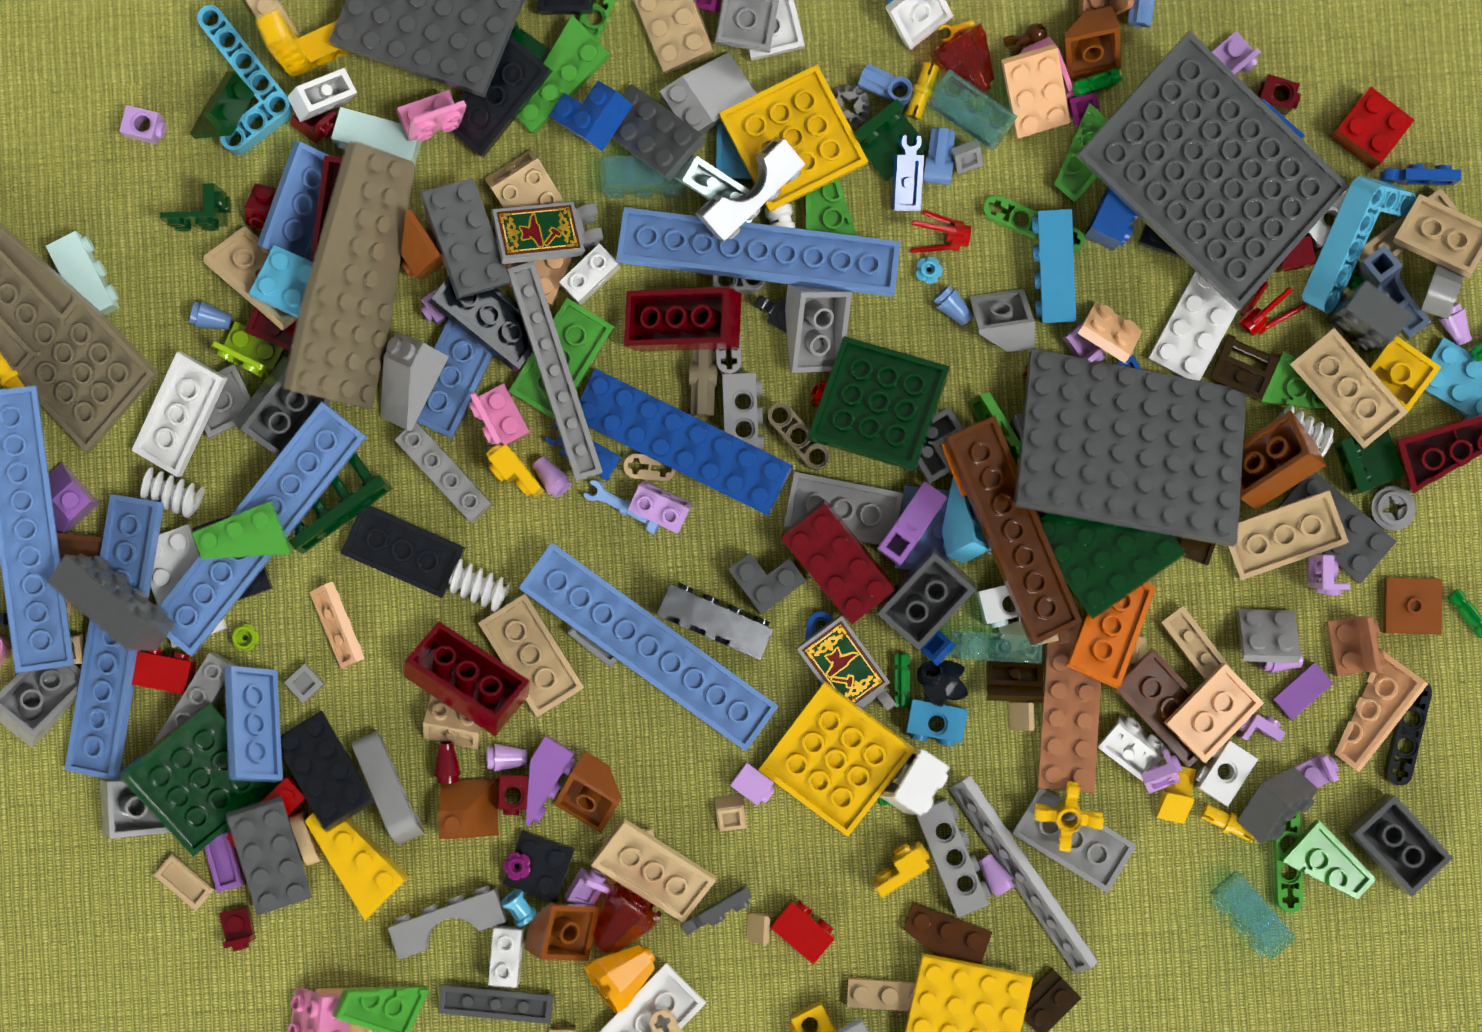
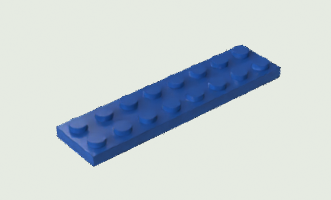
[580,368,793,516]

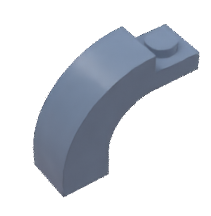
[1360,245,1431,341]

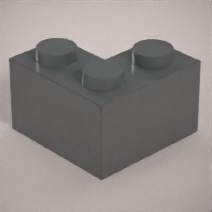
[917,407,963,484]
[728,553,806,615]
[1237,766,1318,844]

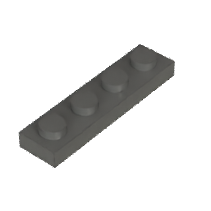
[438,984,554,1024]

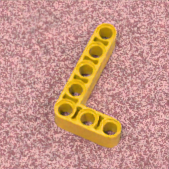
[256,11,350,77]

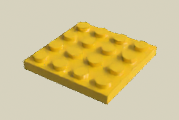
[719,64,868,213]
[758,681,915,837]
[904,953,1033,1032]

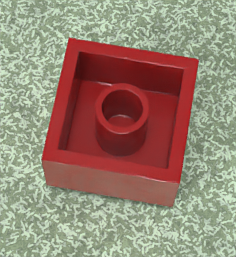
[1329,86,1415,170]

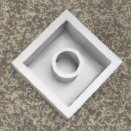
[879,748,950,816]

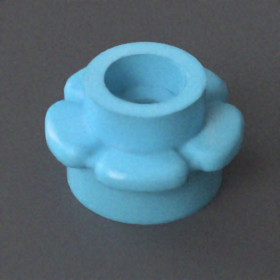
[916,256,943,284]

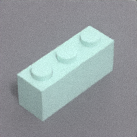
[331,107,422,165]
[674,155,753,223]
[46,231,119,316]

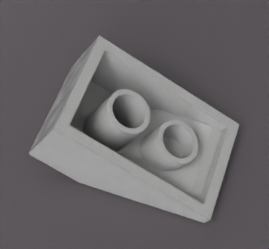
[659,52,757,135]
[785,284,852,373]
[380,332,449,432]
[0,665,81,748]
[100,778,170,839]

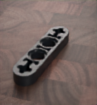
[1384,680,1432,786]

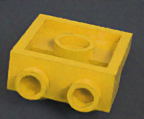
[1369,336,1441,412]
[486,444,545,498]
[872,841,930,898]

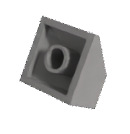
[969,288,1035,352]

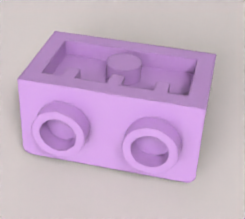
[1212,31,1261,75]
[628,480,693,533]
[1308,554,1350,595]

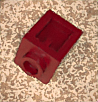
[219,906,256,951]

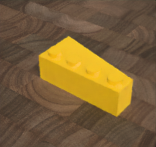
[305,812,409,921]

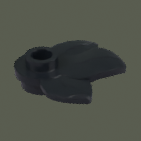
[917,661,968,707]

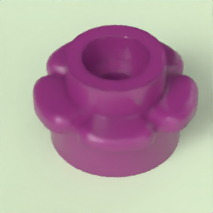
[503,852,531,880]

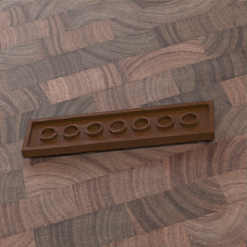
[943,416,1082,645]

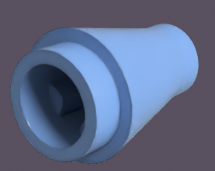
[933,285,973,326]
[189,301,233,330]

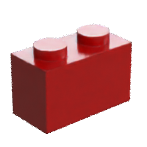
[131,648,197,695]
[770,899,835,965]

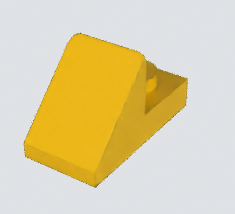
[1156,766,1197,824]

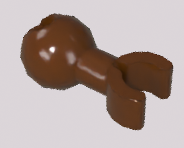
[1003,23,1047,57]

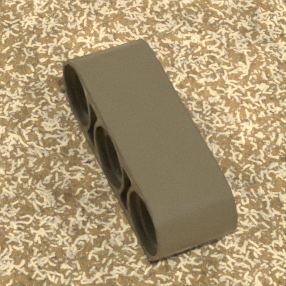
[767,402,830,471]

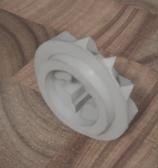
[832,84,870,129]
[1370,486,1416,530]

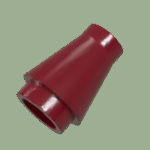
[433,741,461,784]

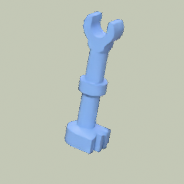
[583,479,660,535]

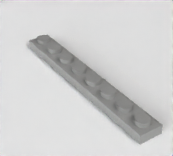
[507,261,603,482]
[948,776,1098,974]

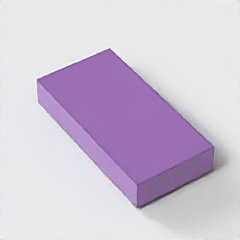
[1272,662,1333,720]
[204,830,246,893]

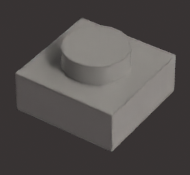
[951,139,984,175]
[284,663,325,703]

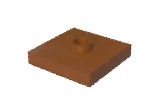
[1383,577,1442,635]

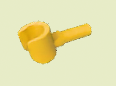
[937,19,974,41]

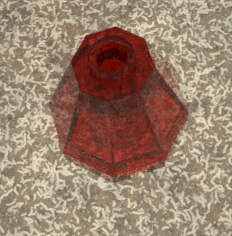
[929,23,994,95]
[593,882,662,953]

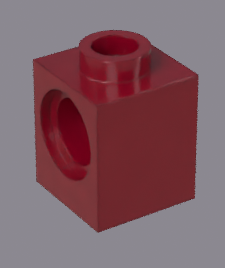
[1257,74,1301,116]
[1276,236,1316,273]
[496,775,528,815]

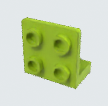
[211,321,286,377]

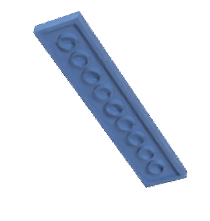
[616,207,901,297]
[0,386,75,673]
[160,401,367,656]
[65,494,164,780]
[519,542,778,751]

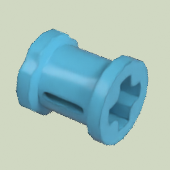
[501,889,537,927]

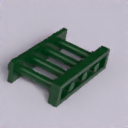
[289,452,393,554]

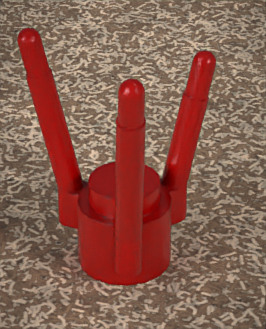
[910,210,971,253]
[1238,282,1306,336]

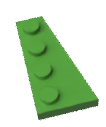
[517,15,612,134]

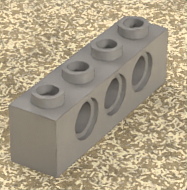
[722,373,764,451]
[395,422,494,523]
[150,653,237,748]
[915,798,991,918]

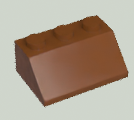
[1240,411,1326,510]

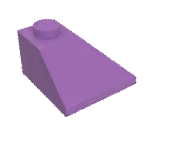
[49,463,100,533]

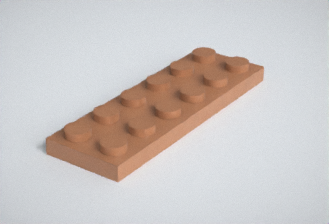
[1037,623,1101,793]

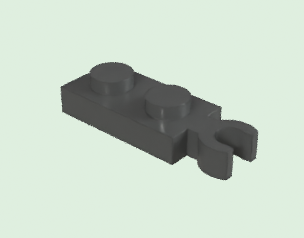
[681,885,752,935]

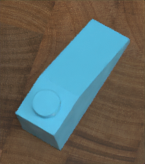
[942,476,990,564]

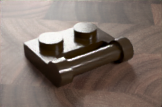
[1209,334,1280,401]

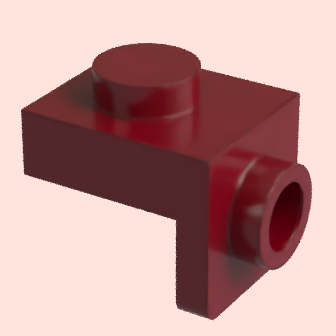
[290,110,337,144]
[245,183,277,229]

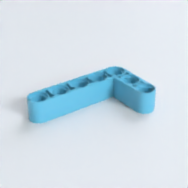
[197,5,294,155]
[1302,176,1416,313]

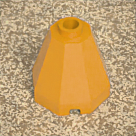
[583,945,656,1014]

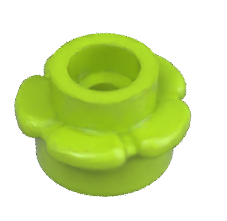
[232,624,259,652]

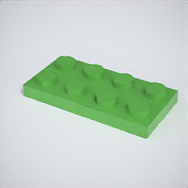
[509,298,615,420]

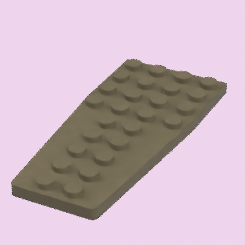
[283,142,415,409]
[0,222,159,452]

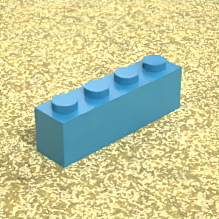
[1032,209,1076,323]

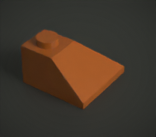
[1064,6,1121,80]
[401,208,445,281]
[554,751,622,833]
[438,779,499,839]
[524,903,600,961]

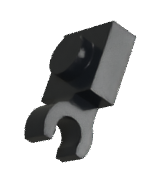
[754,295,787,334]

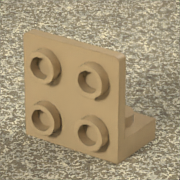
[485,149,564,208]
[423,695,481,749]

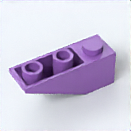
[876,481,947,566]
[526,735,576,826]

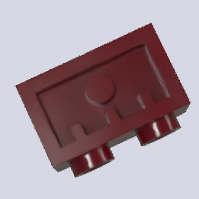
[244,307,298,351]

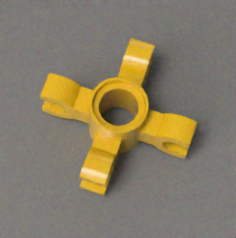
[1034,781,1104,852]

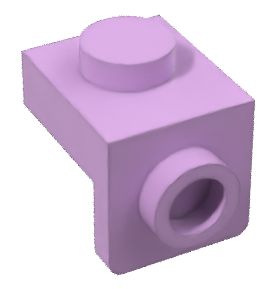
[1062,321,1106,363]
[1237,714,1286,742]
[565,867,611,905]

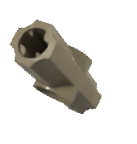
[689,349,718,417]

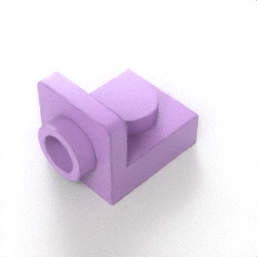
[1141,748,1182,794]
[1294,753,1339,788]

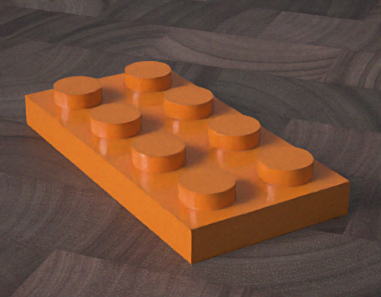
[1066,583,1156,689]

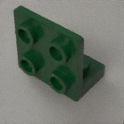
[854,98,929,181]
[1333,430,1405,495]

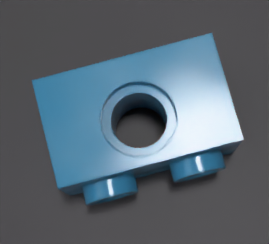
[905,699,968,747]

